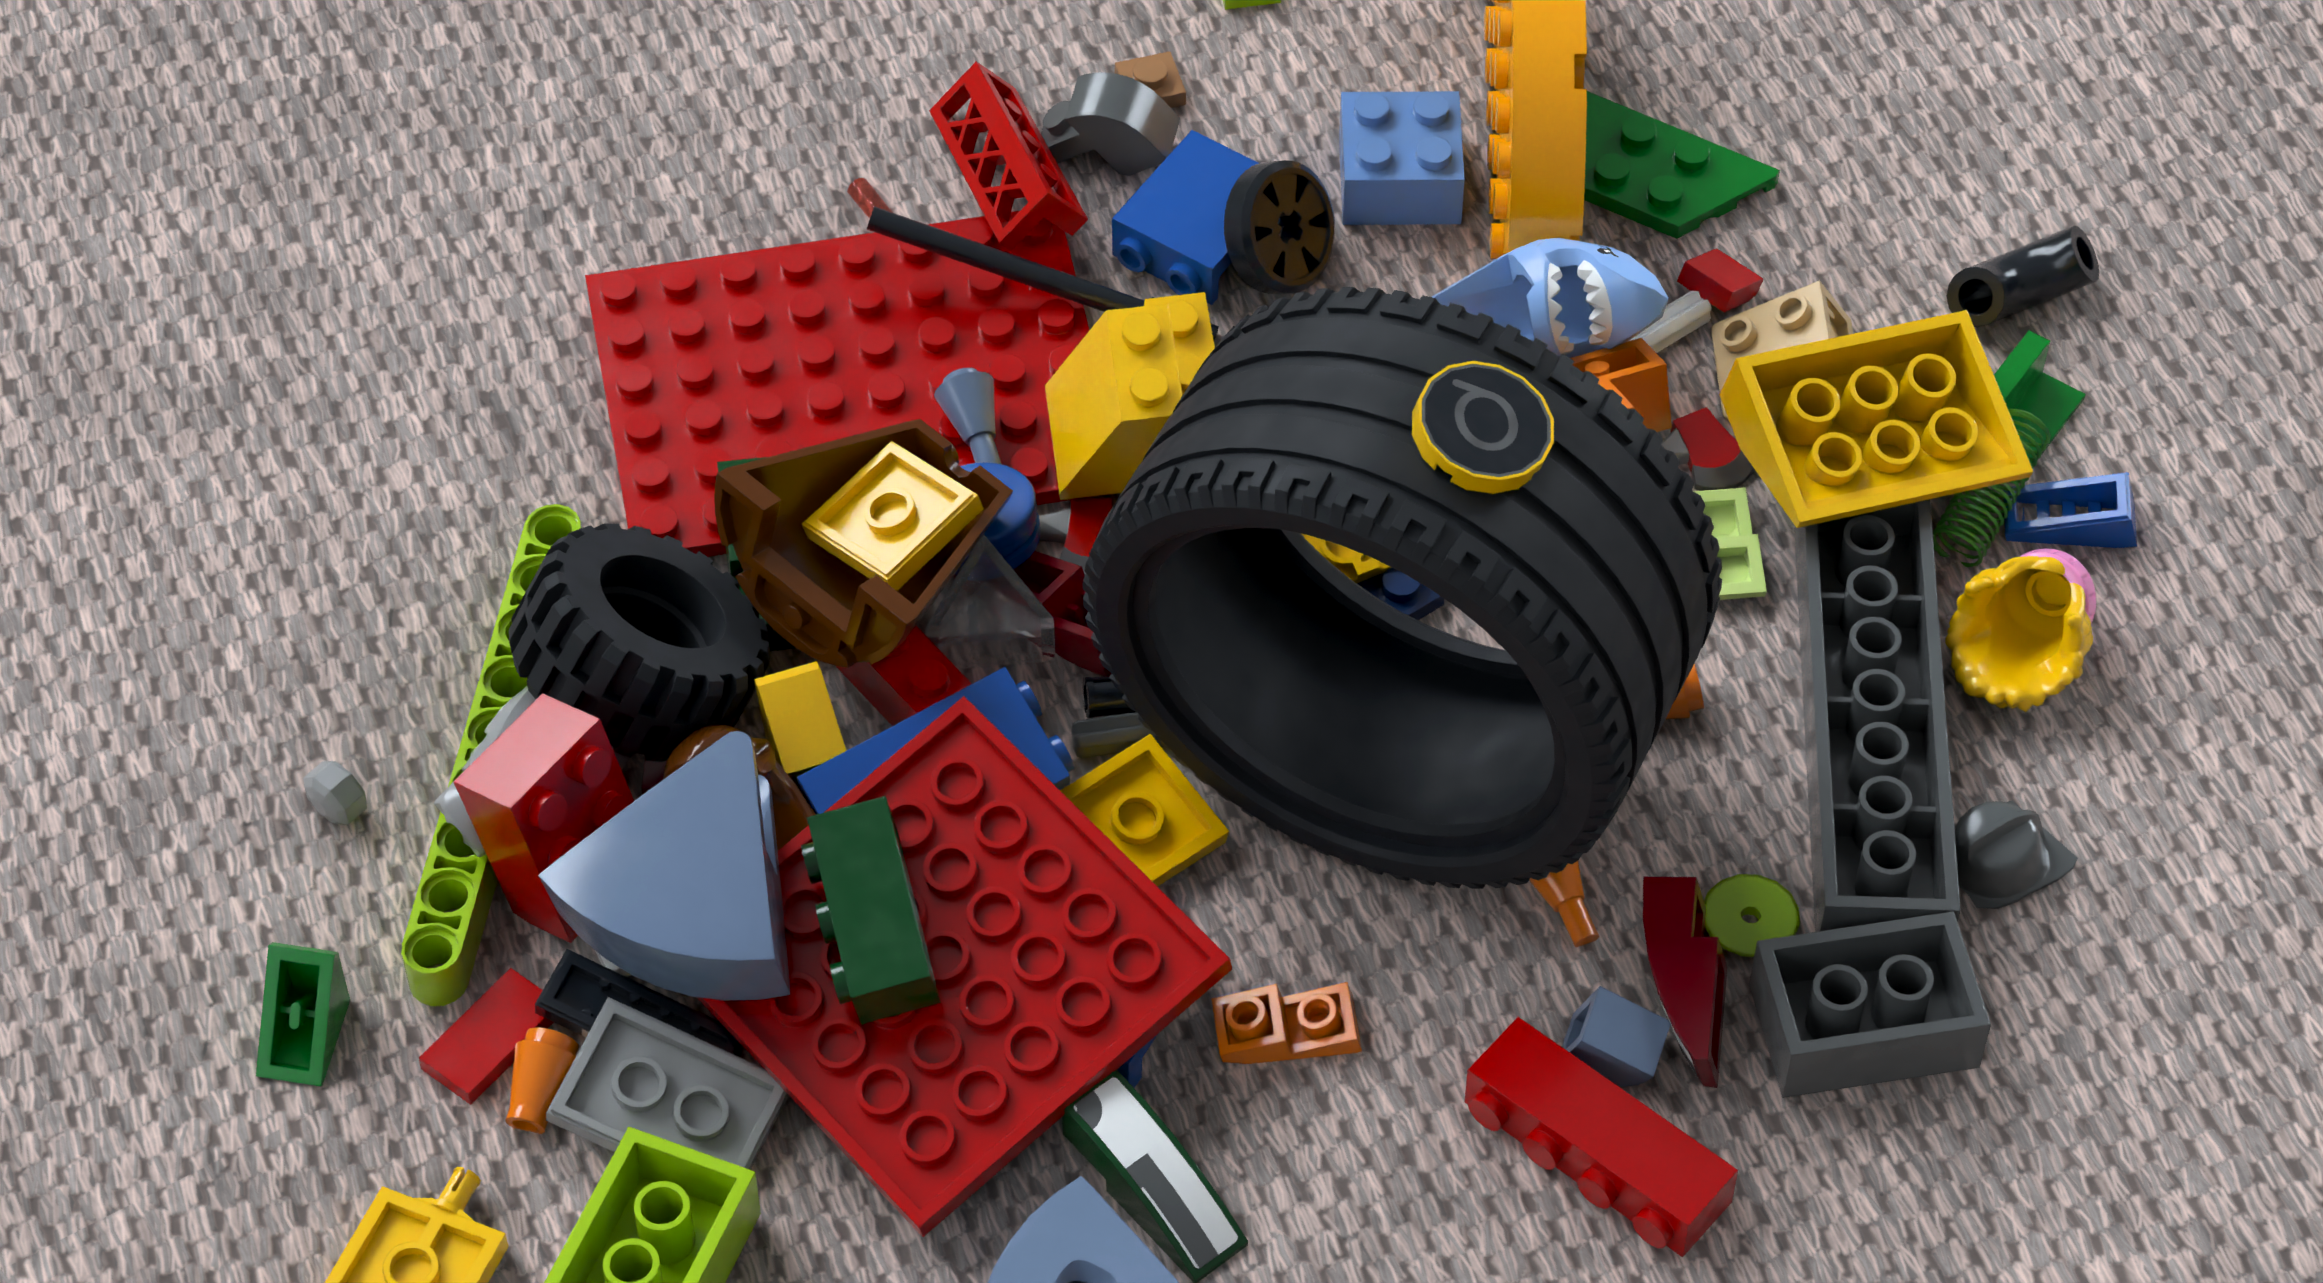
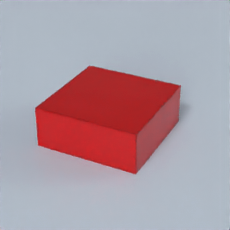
[1677,248,1763,312]

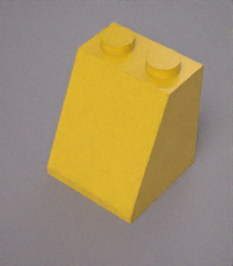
[1045,304,1182,500]

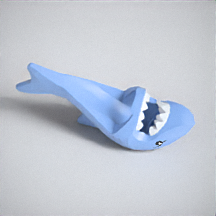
[1431,238,1669,358]

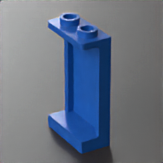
[797,667,1075,815]

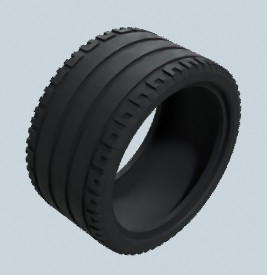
[1083,287,1722,889]

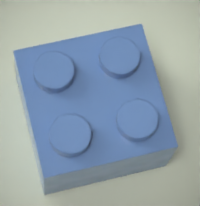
[1339,91,1465,225]

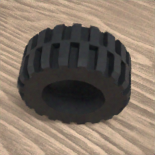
[509,523,771,762]

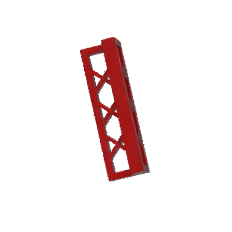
[929,61,1088,251]

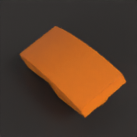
[1211,982,1362,1064]

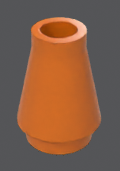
[505,1027,579,1134]

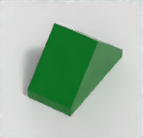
[256,942,350,1086]

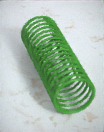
[1933,409,2051,567]

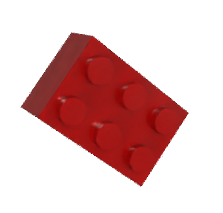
[453,693,634,943]

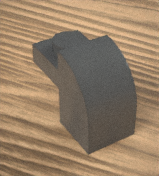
[1041,72,1180,176]

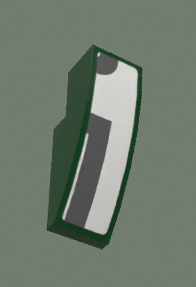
[1062,1069,1248,1283]

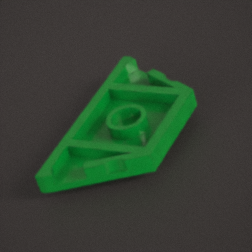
[1584,91,1780,239]

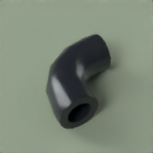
[1946,226,2099,327]

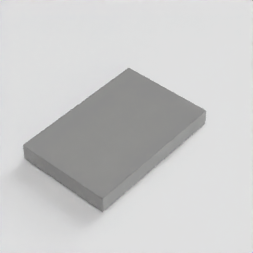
[546,997,789,1170]

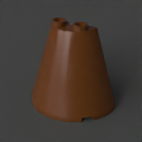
[714,419,1013,668]

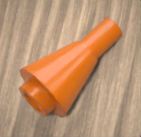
[1529,861,1599,947]

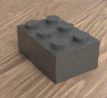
[1749,911,1991,1098]

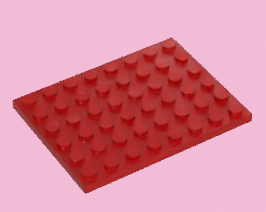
[585,211,1100,557]

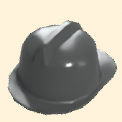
[1954,800,2078,909]

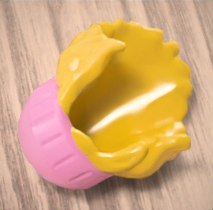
[1945,548,2096,712]

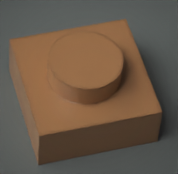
[1115,51,1186,108]

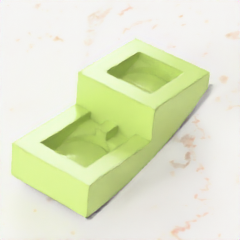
[1693,487,1767,600]

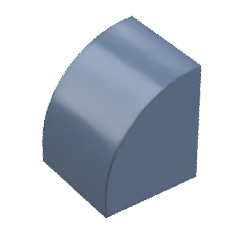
[1562,986,1671,1087]

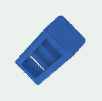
[2003,472,2137,548]

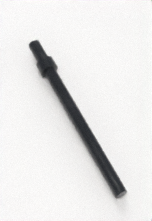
[867,206,1219,341]

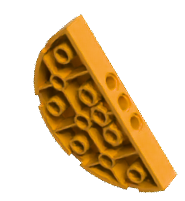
[1484,0,1587,259]

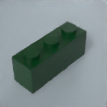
[801,796,941,1025]

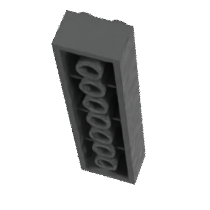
[1794,499,1961,932]

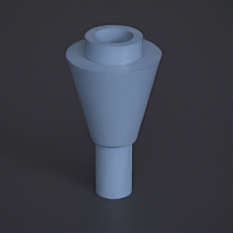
[934,368,1002,464]

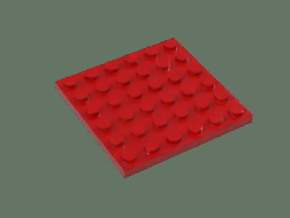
[697,696,1232,1237]

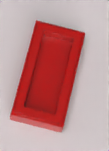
[419,968,554,1105]

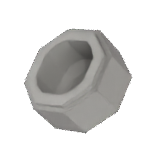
[303,761,368,825]

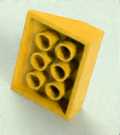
[1719,310,2034,528]

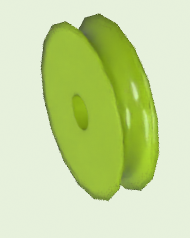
[1704,874,1800,957]

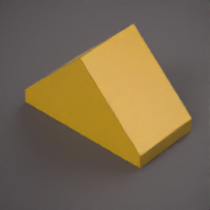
[754,661,846,784]

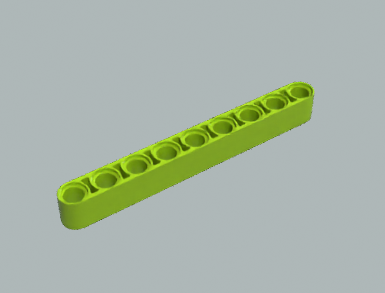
[401,504,582,1006]

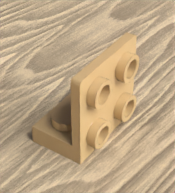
[1711,280,1853,421]

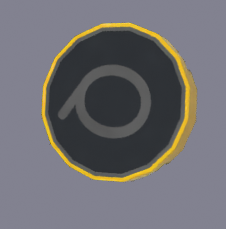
[1412,361,1554,494]

